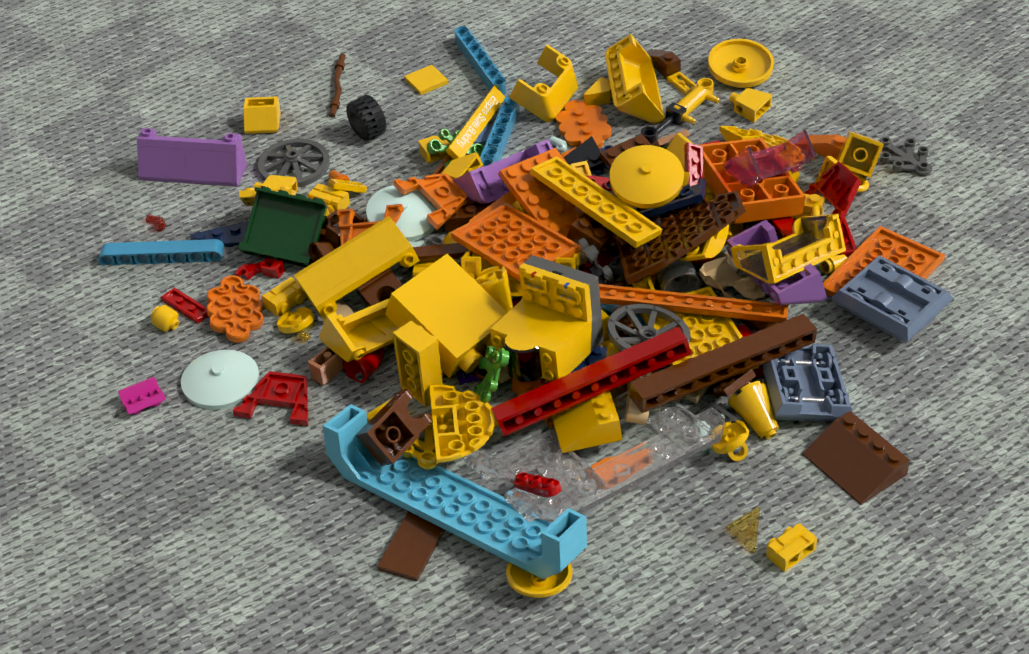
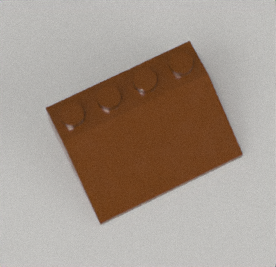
[803,411,910,505]

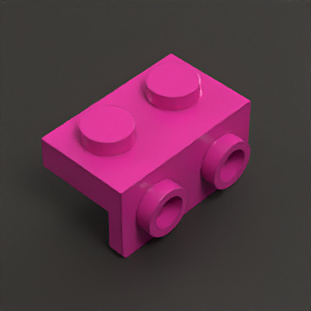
[118,377,166,415]

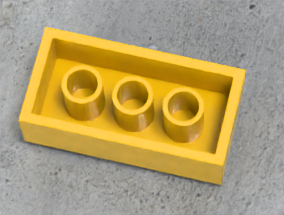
[393,321,443,407]

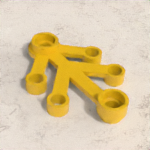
[402,416,438,470]

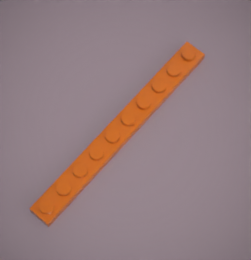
[599,284,789,323]

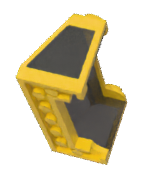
[731,214,846,284]

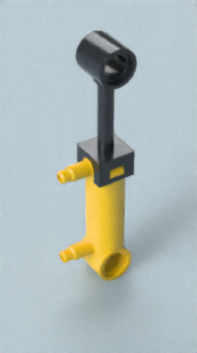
[641,78,720,144]

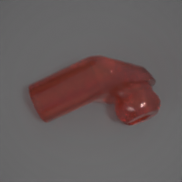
[146,215,166,231]

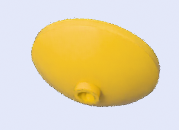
[506,562,573,598]

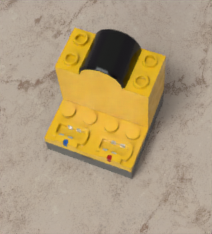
[490,255,604,382]

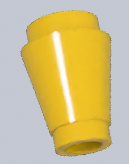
[819,254,847,274]

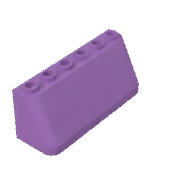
[453,139,553,204]
[727,220,827,306]

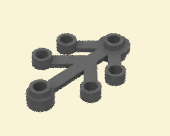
[879,137,932,176]
[577,237,615,283]

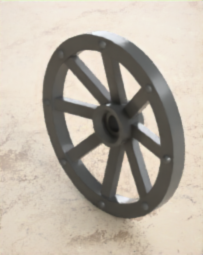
[258,139,330,187]
[607,304,690,351]

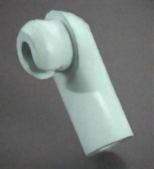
[549,136,568,154]

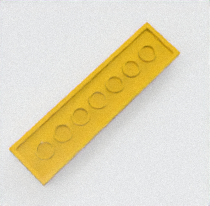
[530,156,662,248]

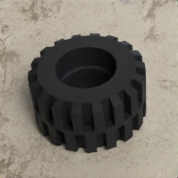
[346,94,387,141]

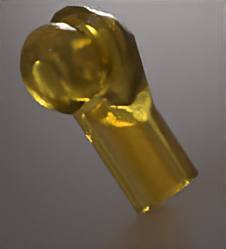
[297,322,315,343]

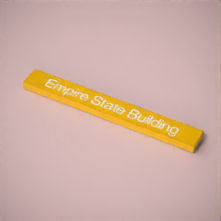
[445,86,505,159]

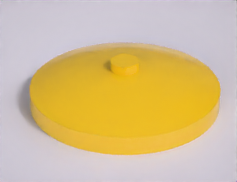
[708,39,774,88]
[610,145,684,209]

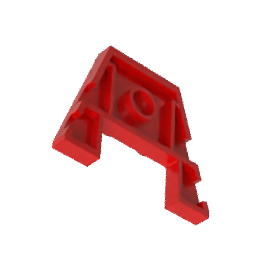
[804,161,862,225]
[233,371,309,426]

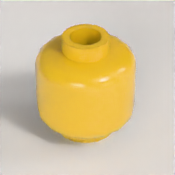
[150,305,180,332]

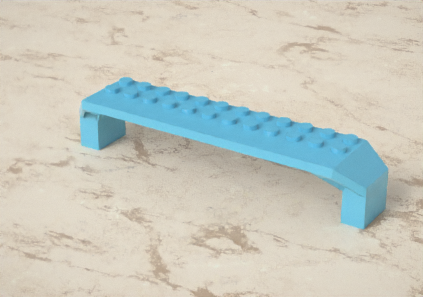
[323,404,587,579]

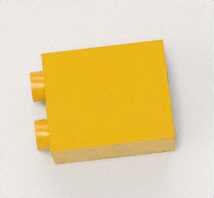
[385,254,508,378]

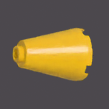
[472,266,513,312]
[728,381,779,440]

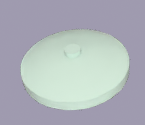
[366,186,437,242]
[181,350,260,410]

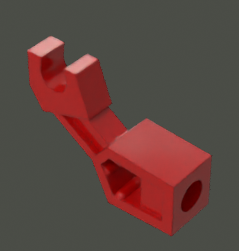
[235,257,286,280]

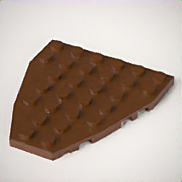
[616,191,746,284]

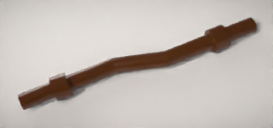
[329,53,346,117]

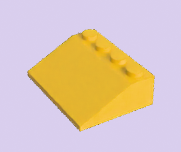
[552,390,623,453]

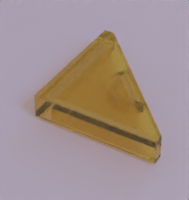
[727,507,760,554]

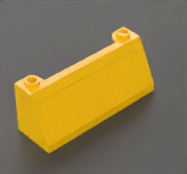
[294,216,420,321]
[319,298,399,362]

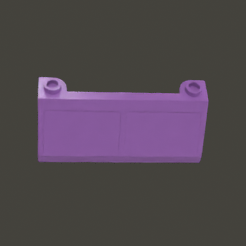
[137,128,247,187]

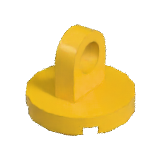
[709,420,749,461]

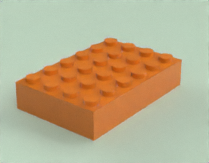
[700,137,806,224]

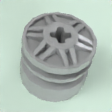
[655,260,701,293]

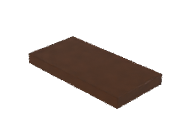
[377,511,445,582]

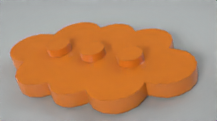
[556,100,612,149]
[207,275,264,343]

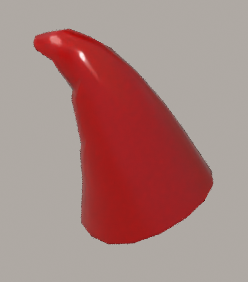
[343,347,385,383]

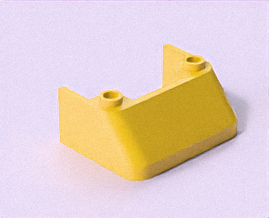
[509,44,578,122]

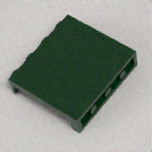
[238,186,327,267]

